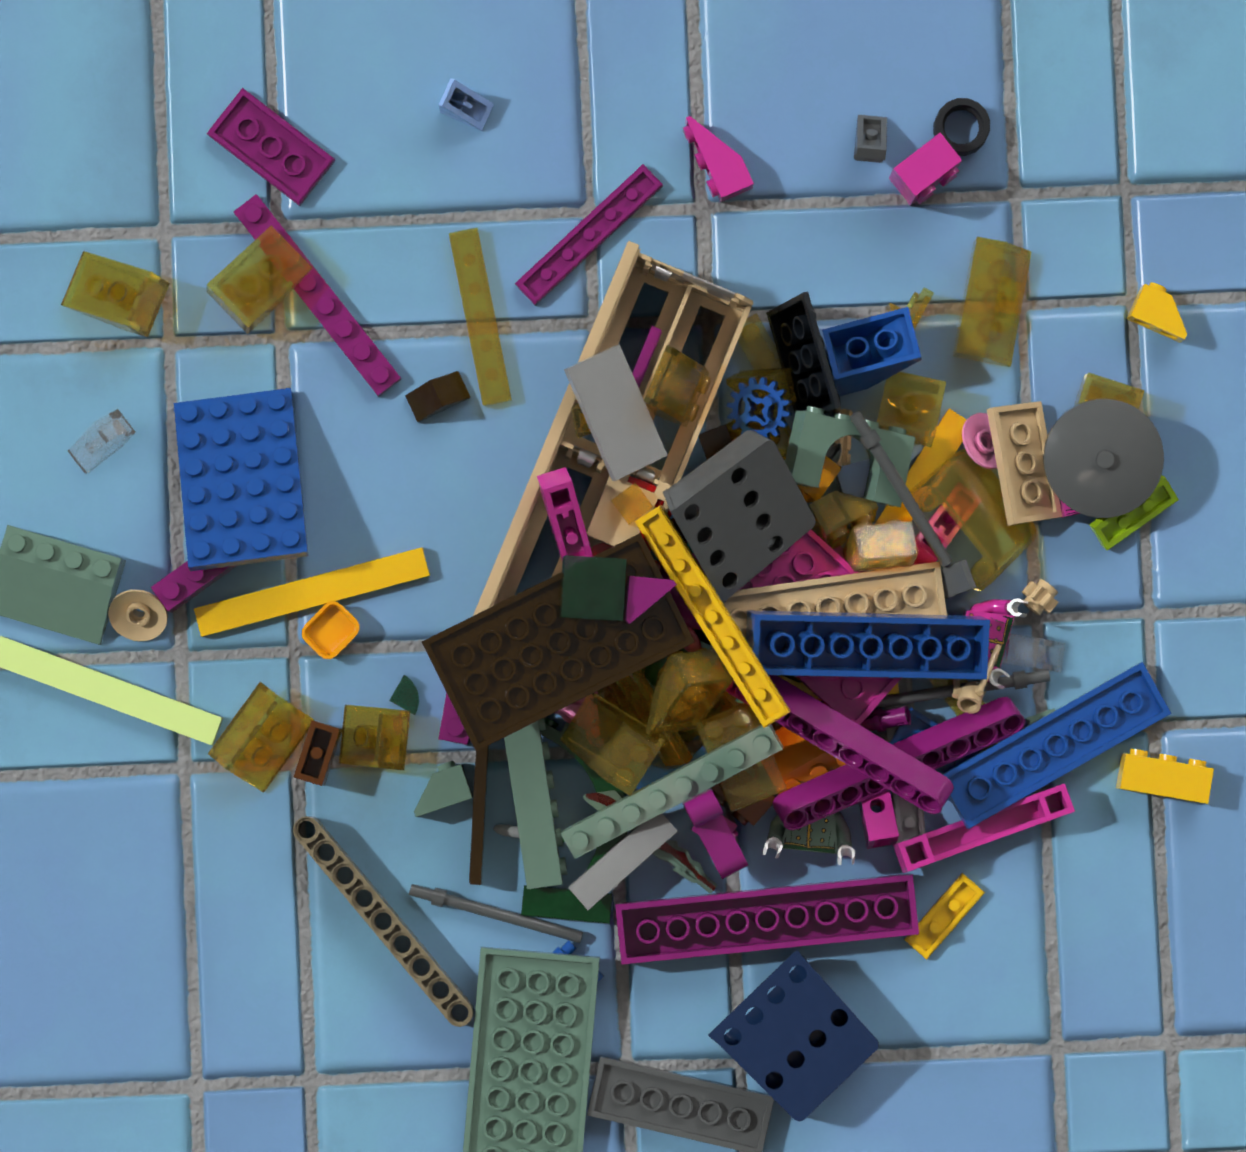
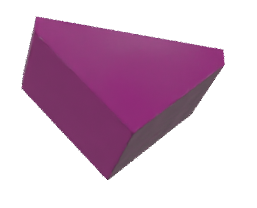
[623,576,677,624]

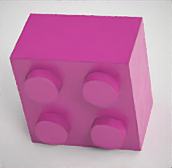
[889,132,962,206]

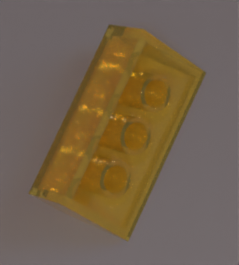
[953,237,1032,367]

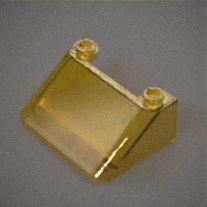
[909,449,1036,591]

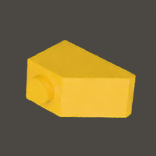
[1127,282,1187,343]

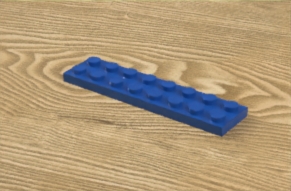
[942,662,1172,829]

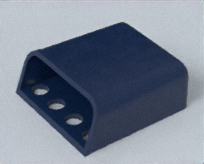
[708,950,879,1122]

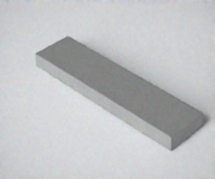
[568,813,678,910]

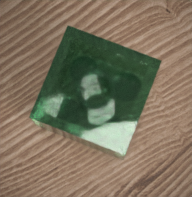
[559,555,627,621]

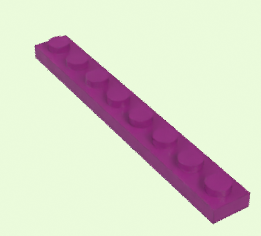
[233,194,401,397]

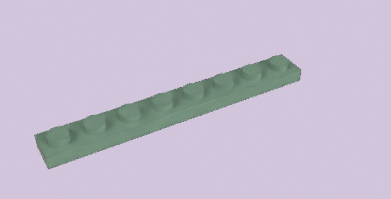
[560,724,784,859]

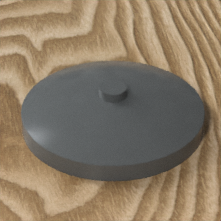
[1043,398,1164,518]

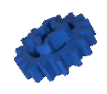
[726,377,792,439]

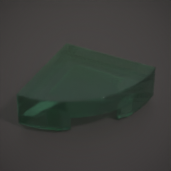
[389,675,419,715]

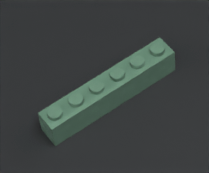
[504,718,568,889]

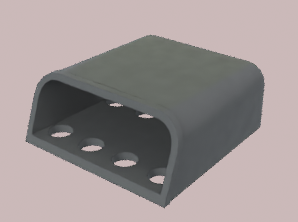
[663,430,816,603]

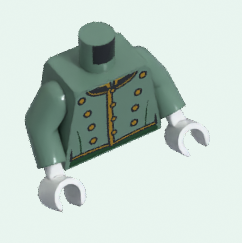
[762,812,855,865]

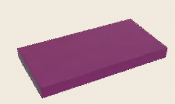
[206,88,336,206]

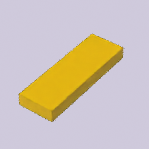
[904,873,985,960]

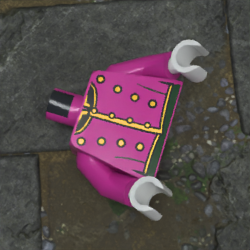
[963,598,1028,689]

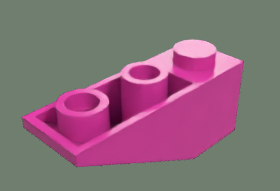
[683,116,754,203]

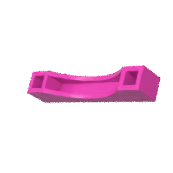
[893,783,1075,873]

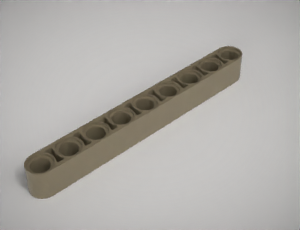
[293,816,474,1027]

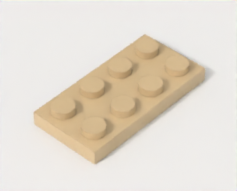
[987,401,1062,526]

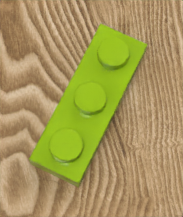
[1089,475,1179,550]

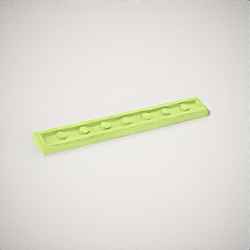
[0,636,223,746]

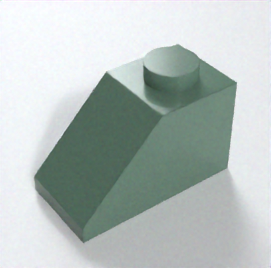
[414,761,473,817]

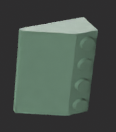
[0,525,126,645]

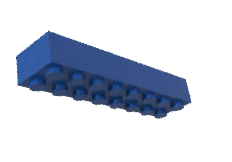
[746,610,990,680]

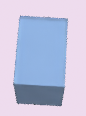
[439,78,494,130]

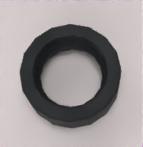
[933,98,990,156]

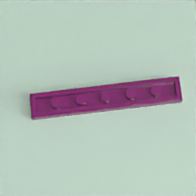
[515,164,663,306]

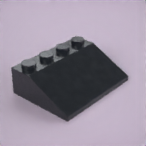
[766,291,841,417]

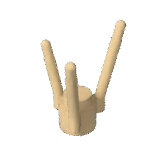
[952,644,1001,714]

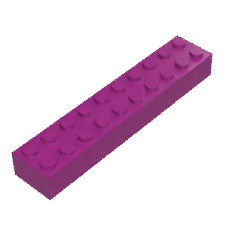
[615,873,919,965]

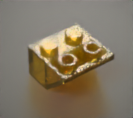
[809,491,878,549]
[842,520,918,572]

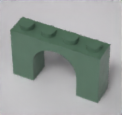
[785,406,916,507]

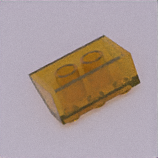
[208,682,314,793]

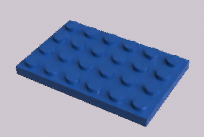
[174,388,309,571]

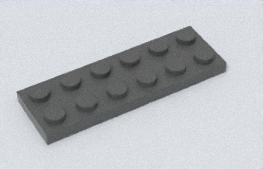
[587,1056,774,1152]

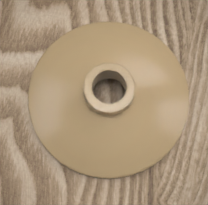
[108,589,168,641]

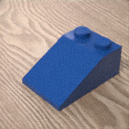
[822,307,922,396]

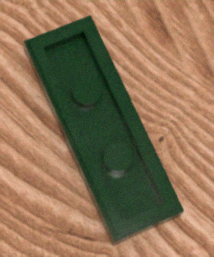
[521,885,612,924]

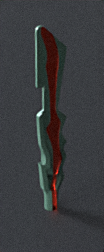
[583,790,717,893]

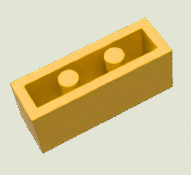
[1116,748,1214,804]

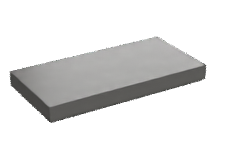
[564,344,668,481]

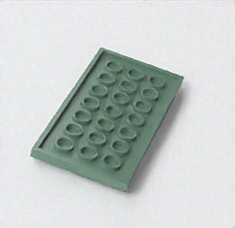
[463,946,600,1152]

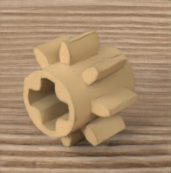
[1022,579,1059,616]

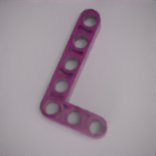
[682,789,749,879]

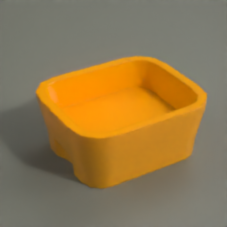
[302,601,360,659]

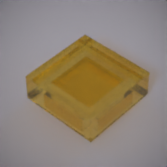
[611,482,653,525]

